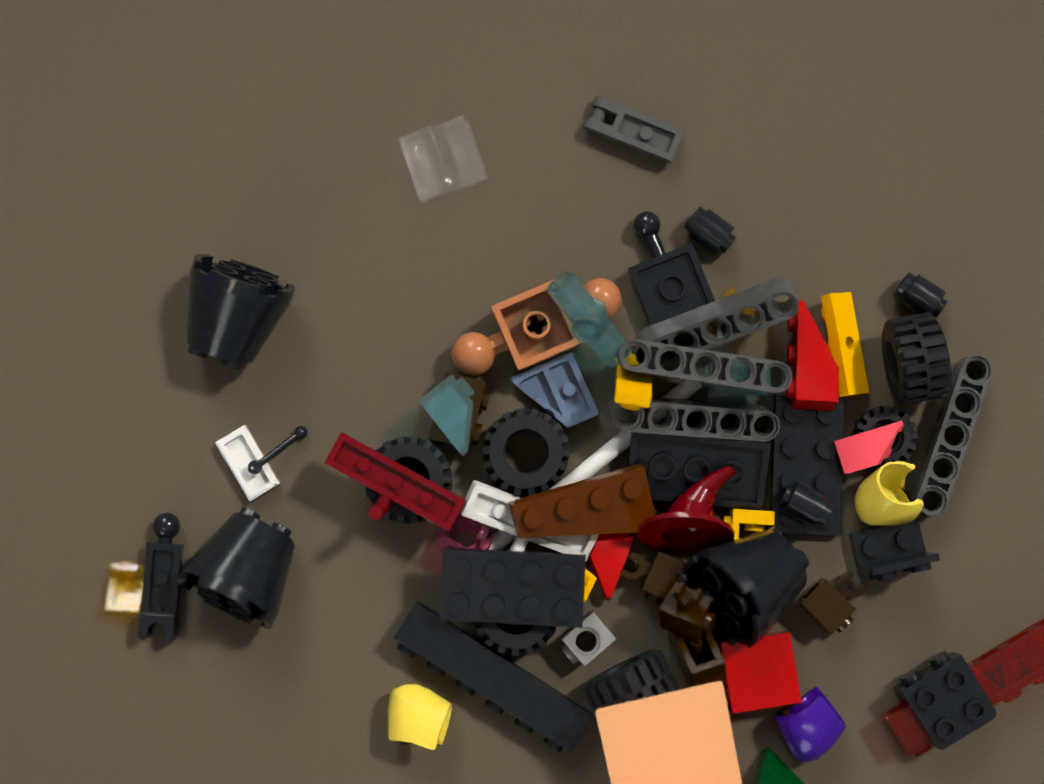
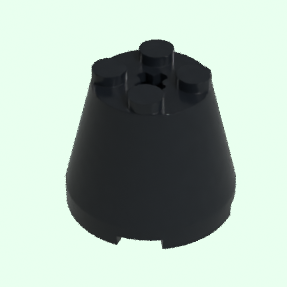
[187,254,295,370]
[177,507,295,629]
[684,526,809,649]

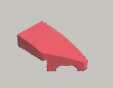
[834,421,904,474]

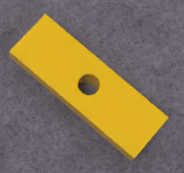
[821,292,870,397]
[614,353,652,411]

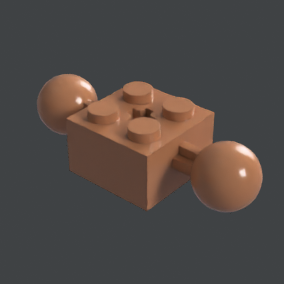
[451,278,622,376]

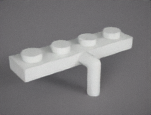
[460,480,599,561]

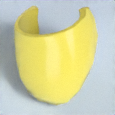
[854,461,924,526]
[388,684,452,750]

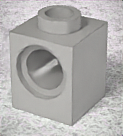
[561,611,616,666]

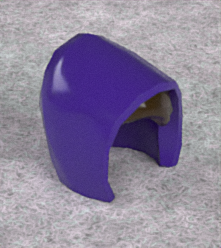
[774,687,847,762]

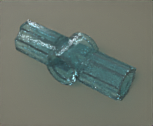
[547,271,631,368]

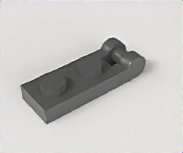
[583,96,684,164]

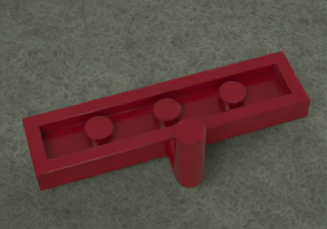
[324,432,466,531]

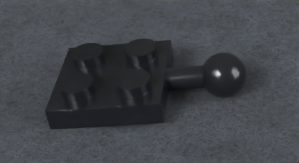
[628,211,715,326]

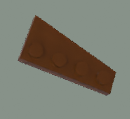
[509,463,655,538]

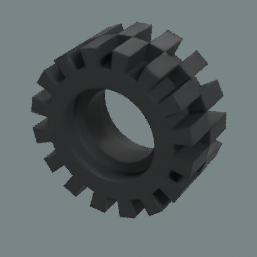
[851,406,918,468]

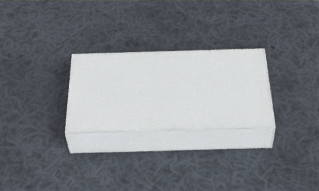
[215,425,281,502]

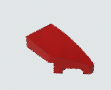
[589,533,634,601]

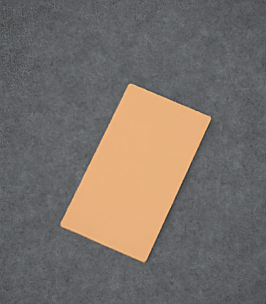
[595,681,742,784]

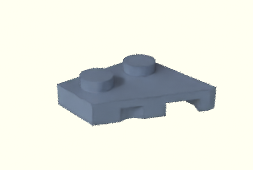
[511,351,599,429]

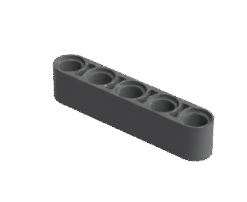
[636,277,799,367]
[617,340,792,393]
[910,354,993,517]
[607,397,780,442]

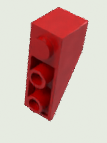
[786,300,839,411]

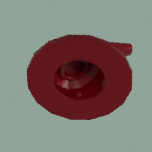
[637,466,736,556]

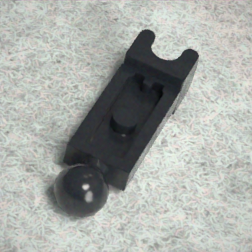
[138,512,184,641]

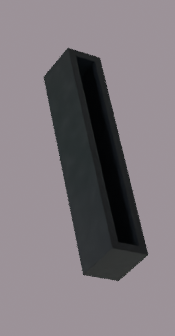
[394,601,593,752]

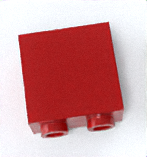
[717,630,802,714]

